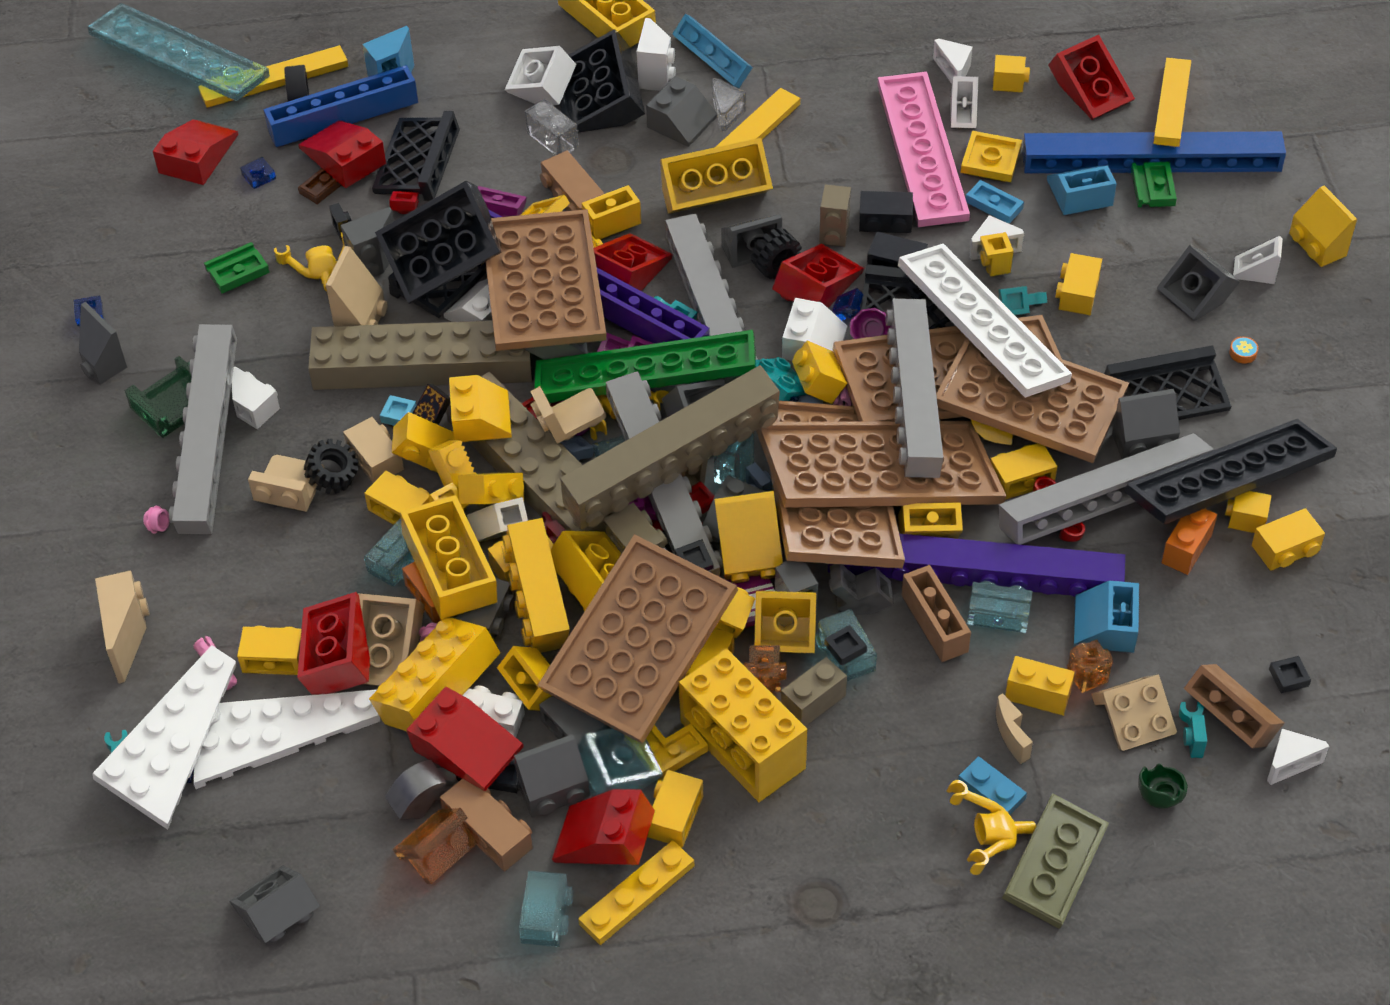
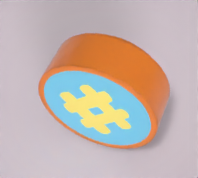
[1229,337,1258,364]

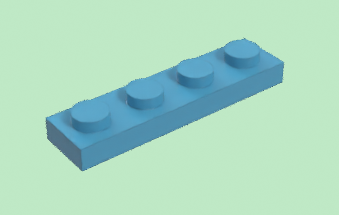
[672,14,753,88]

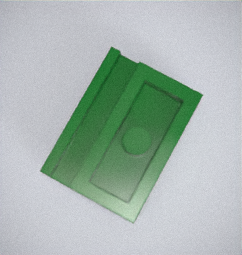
[1131,162,1177,207]
[204,242,270,294]

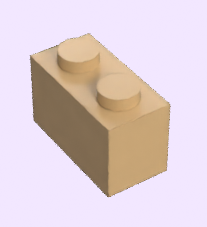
[343,417,404,483]

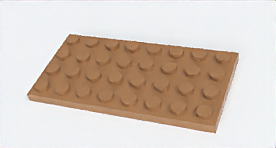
[833,315,1062,421]
[770,401,905,568]
[756,421,1006,508]

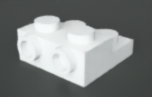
[463,685,525,737]

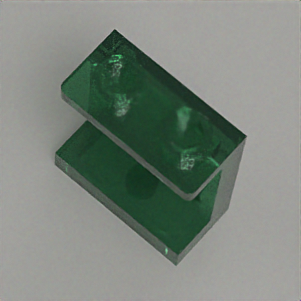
[124,356,192,438]

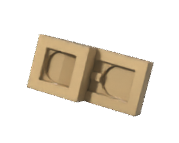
[996,693,1033,764]

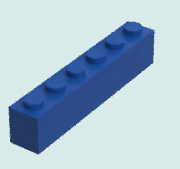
[263,65,418,147]

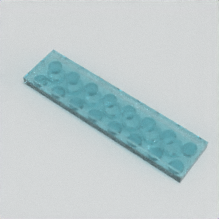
[88,3,270,101]

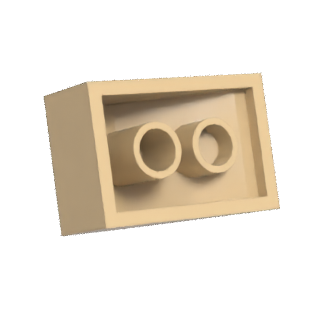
[326,246,387,326]
[95,571,150,683]
[358,593,425,686]

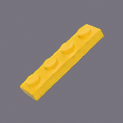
[578,840,695,945]

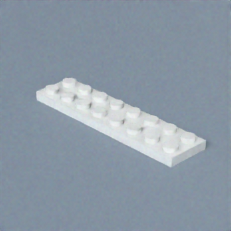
[898,244,1072,398]

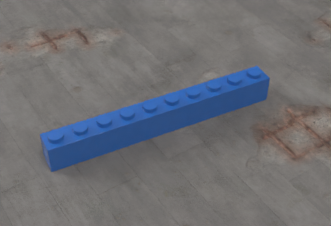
[1022,131,1286,174]

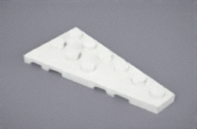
[93,645,236,830]
[194,690,381,789]

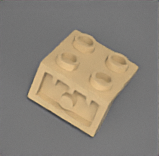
[1091,674,1177,751]

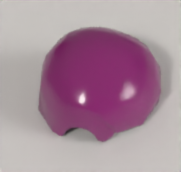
[850,308,890,339]

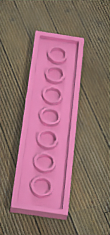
[878,72,970,227]

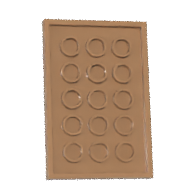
[486,209,606,351]
[936,338,1129,463]
[538,534,738,744]

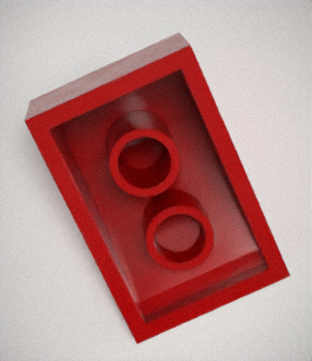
[1048,34,1135,120]
[153,119,239,185]
[298,120,386,188]
[594,233,673,291]
[772,244,864,308]
[297,592,370,695]
[406,686,524,791]
[552,789,655,865]

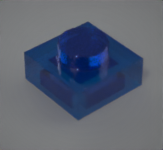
[240,157,276,189]
[832,288,864,320]
[74,295,104,326]

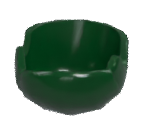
[1138,764,1188,809]

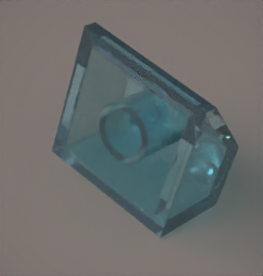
[578,728,663,797]

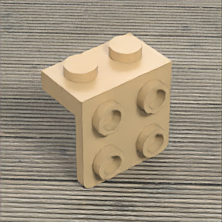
[530,387,607,444]
[248,455,325,512]

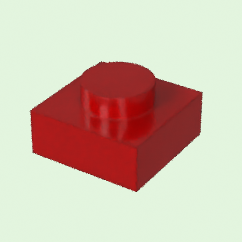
[389,191,419,214]

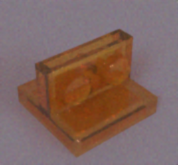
[392,808,478,884]

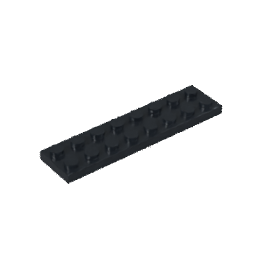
[1125,419,1337,524]

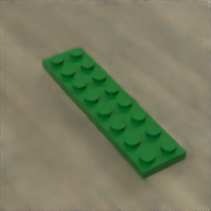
[534,330,756,403]

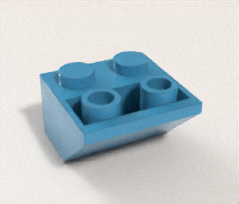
[362,26,414,77]
[1047,165,1117,215]
[1074,581,1139,653]

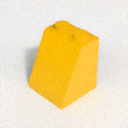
[714,491,783,583]

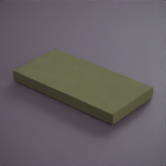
[1002,793,1109,929]

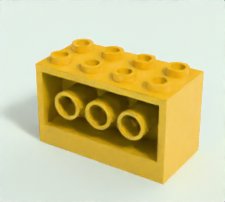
[679,649,807,802]

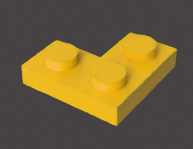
[623,723,708,782]

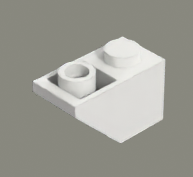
[232,367,280,429]
[467,497,528,542]

